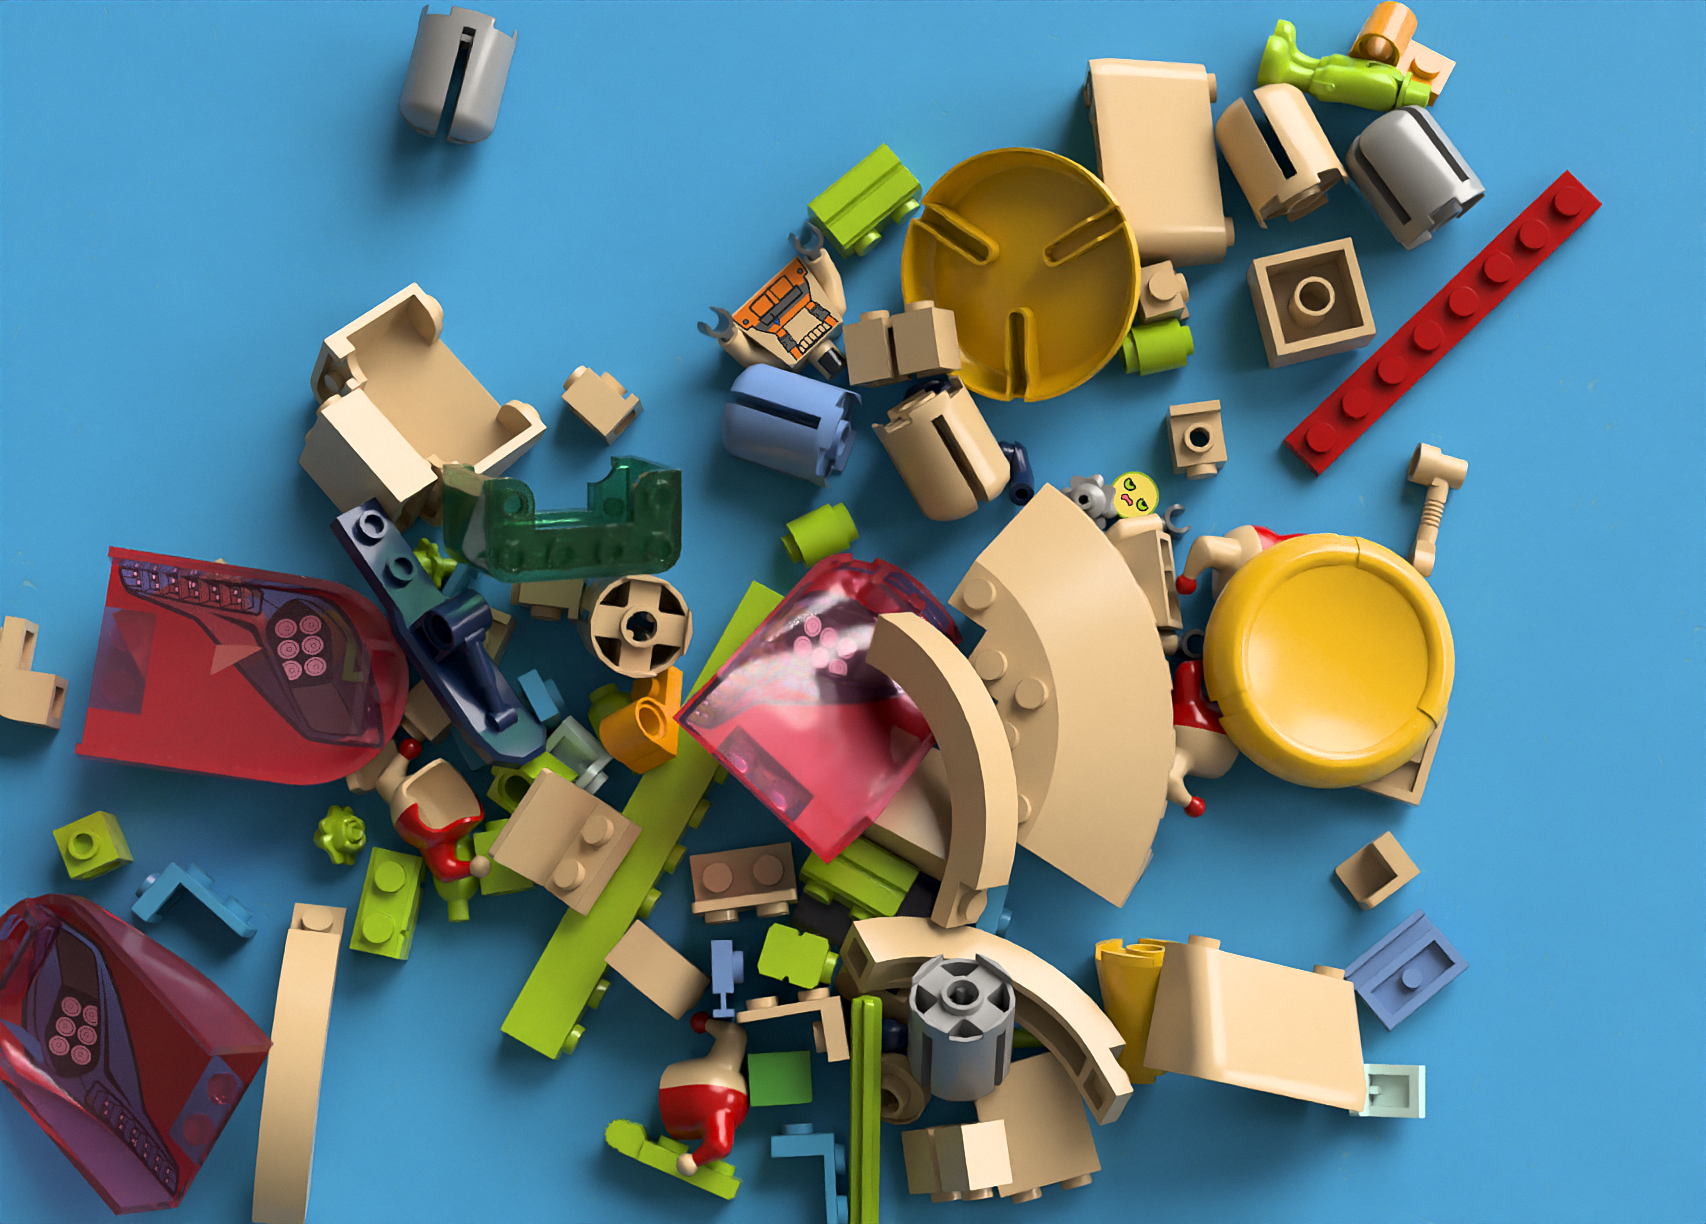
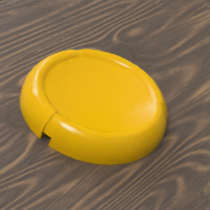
[901,147,1141,402]
[1203,533,1455,789]

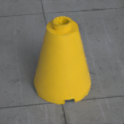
[1094,938,1179,1084]

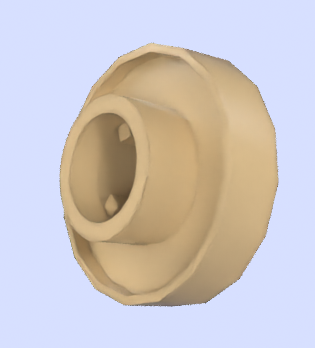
[880,1052,931,1125]

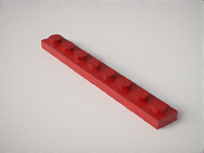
[1283,170,1602,477]

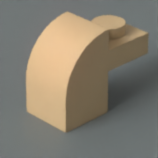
[0,616,69,730]
[604,919,712,1020]

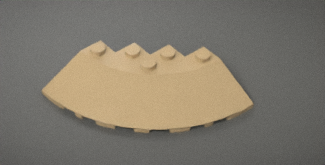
[947,482,1176,908]

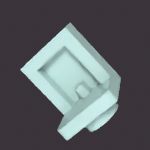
[546,715,614,795]
[1349,1064,1425,1118]

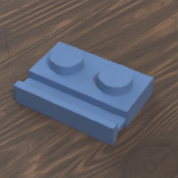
[1344,908,1470,1033]
[710,940,744,1018]

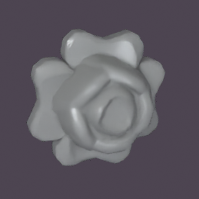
[1060,474,1117,531]

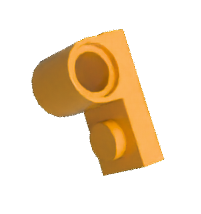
[1347,1,1456,107]
[599,665,683,775]

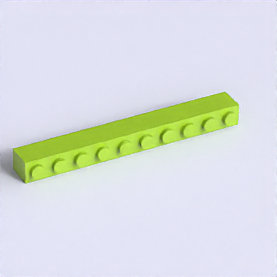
[500,580,807,1060]

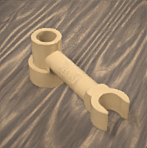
[1407,442,1468,578]

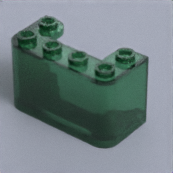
[442,455,682,584]

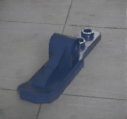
[329,497,546,770]

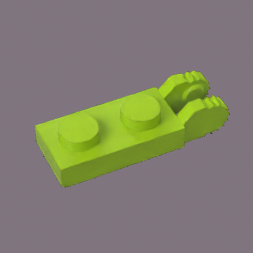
[604,1118,744,1200]

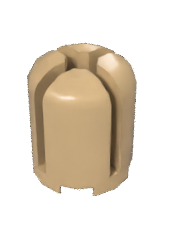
[1214,83,1350,229]
[872,375,1010,521]
[577,569,693,678]

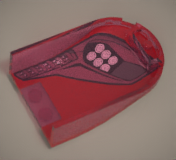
[75,546,409,786]
[672,553,963,864]
[0,893,274,1216]

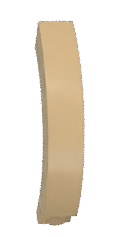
[865,612,1018,929]
[252,903,346,1224]
[839,916,1134,1126]

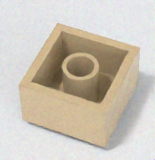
[1246,237,1376,369]

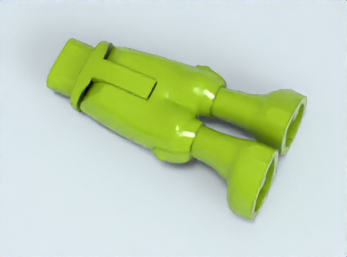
[1256,19,1432,112]

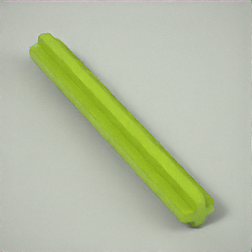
[848,995,882,1224]

